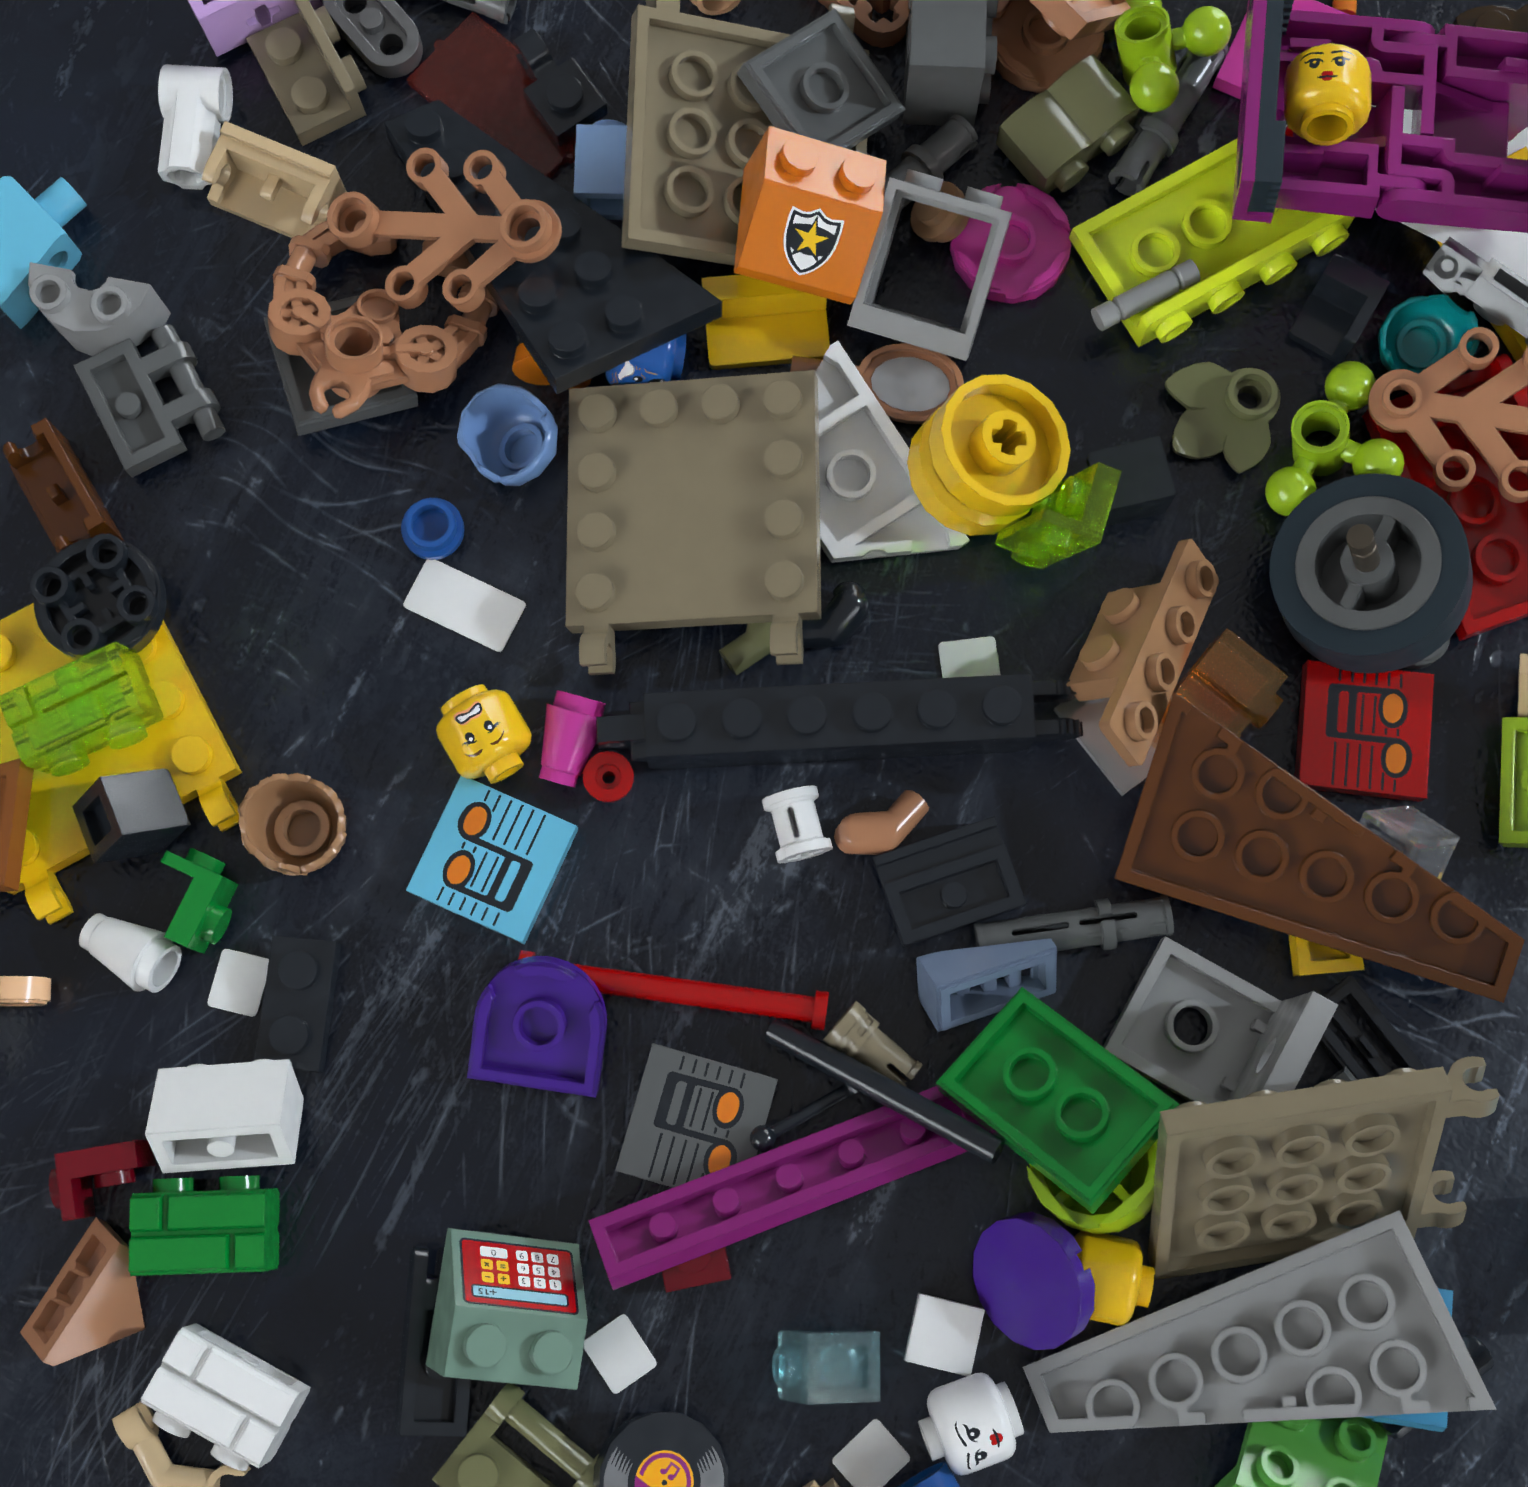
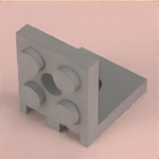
[1103,936,1338,1104]

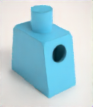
[0,176,87,329]

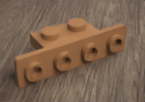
[1066,539,1219,767]

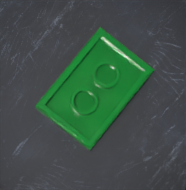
[936,987,1179,1214]

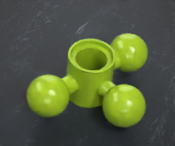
[1114,0,1231,113]
[1265,361,1404,516]

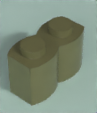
[996,54,1140,194]

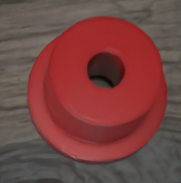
[583,751,634,803]

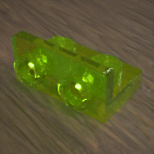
[995,462,1122,568]

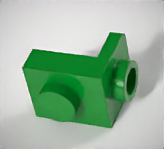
[161,847,239,954]

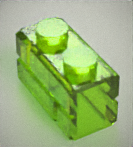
[0,641,164,777]

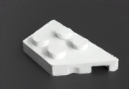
[815,340,970,563]

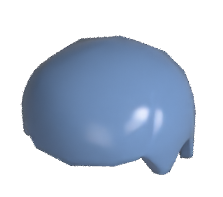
[457,383,558,486]

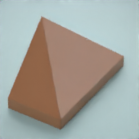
[20,1217,145,1366]

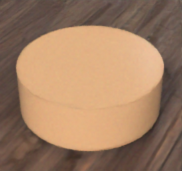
[0,976,51,1007]

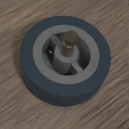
[1270,473,1473,673]

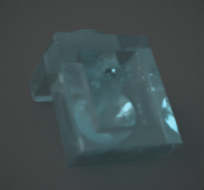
[772,1330,880,1405]

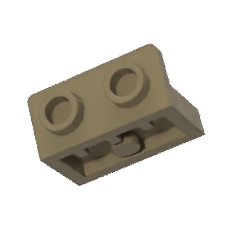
[246,0,367,146]

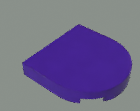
[467,956,607,1098]

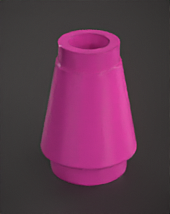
[539,690,606,788]

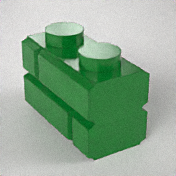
[128,1175,280,1276]

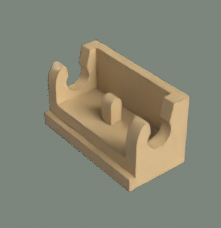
[202,121,347,238]

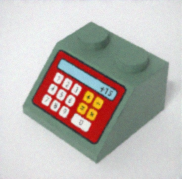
[426,1228,588,1390]

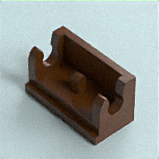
[2,418,124,553]

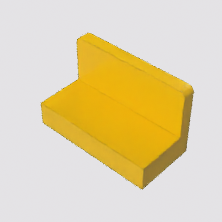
[701,275,830,370]

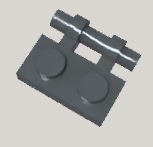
[73,324,226,477]

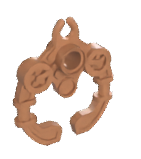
[268,218,500,419]

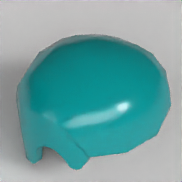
[1378,294,1479,374]

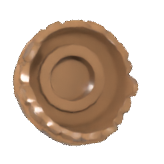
[237,773,347,876]

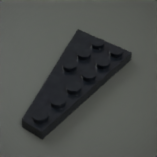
[384,99,722,394]

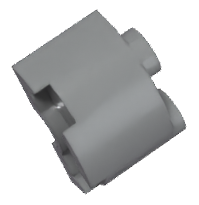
[28,262,171,356]

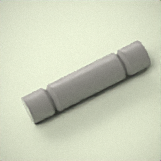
[1091,259,1201,331]

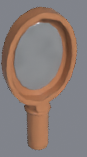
[790,343,964,424]

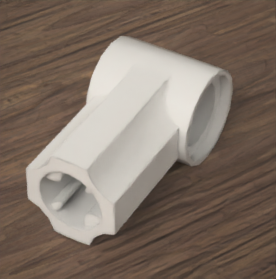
[158,64,233,190]

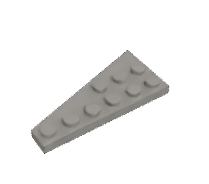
[1023,1210,1497,1433]

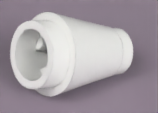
[79,913,182,993]

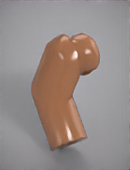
[834,790,929,855]

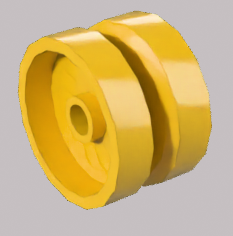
[907,374,1071,536]

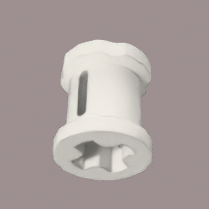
[762,785,833,863]

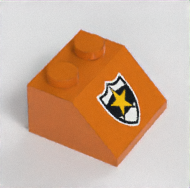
[734,126,887,305]

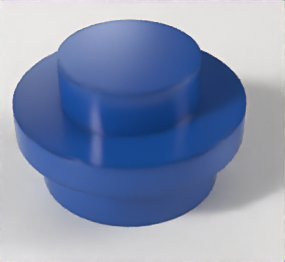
[401,498,464,560]

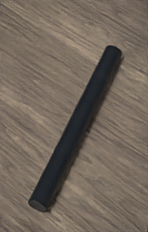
[765,1018,1005,1164]

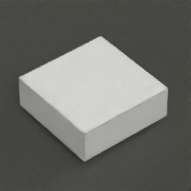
[904,1292,985,1376]

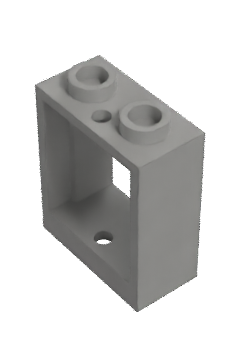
[847,169,1013,361]

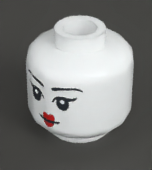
[918,1372,1024,1476]

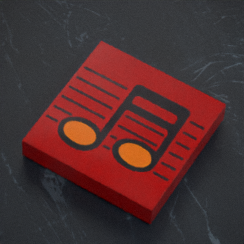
[1295,660,1434,802]

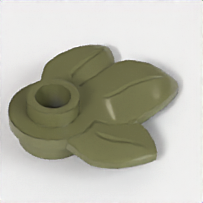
[1164,362,1281,474]

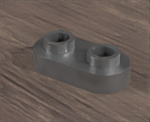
[323,0,423,78]

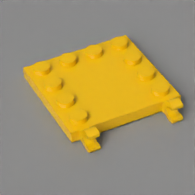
[0,603,242,925]

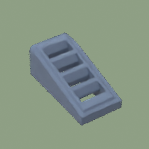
[916,938,1057,1032]

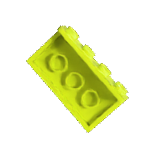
[1069,138,1355,348]

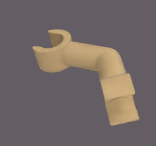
[112,1402,251,1487]

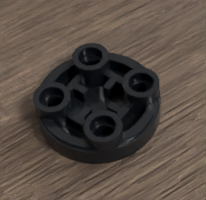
[30,534,167,665]

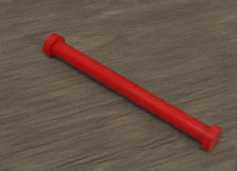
[518,950,829,1031]

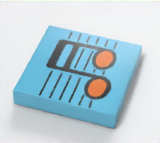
[406,776,578,945]

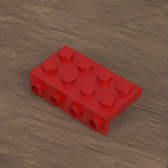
[1362,354,1528,641]

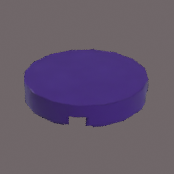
[973,1211,1095,1350]

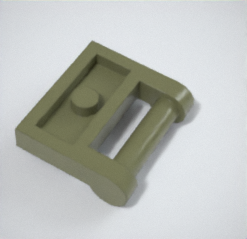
[432,1383,599,1487]

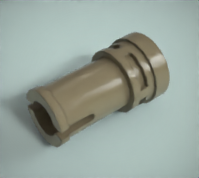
[822,1001,923,1087]

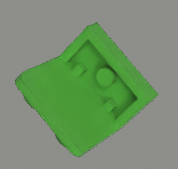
[1214,1417,1388,1487]

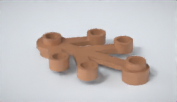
[327,147,562,313]
[1368,327,1528,503]

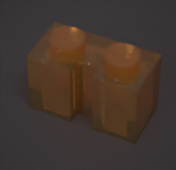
[1151,628,1288,749]

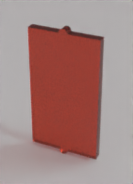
[407,12,602,178]

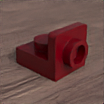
[49,1140,156,1221]

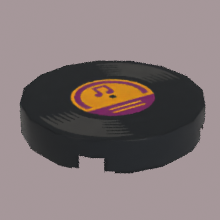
[593,1412,728,1487]

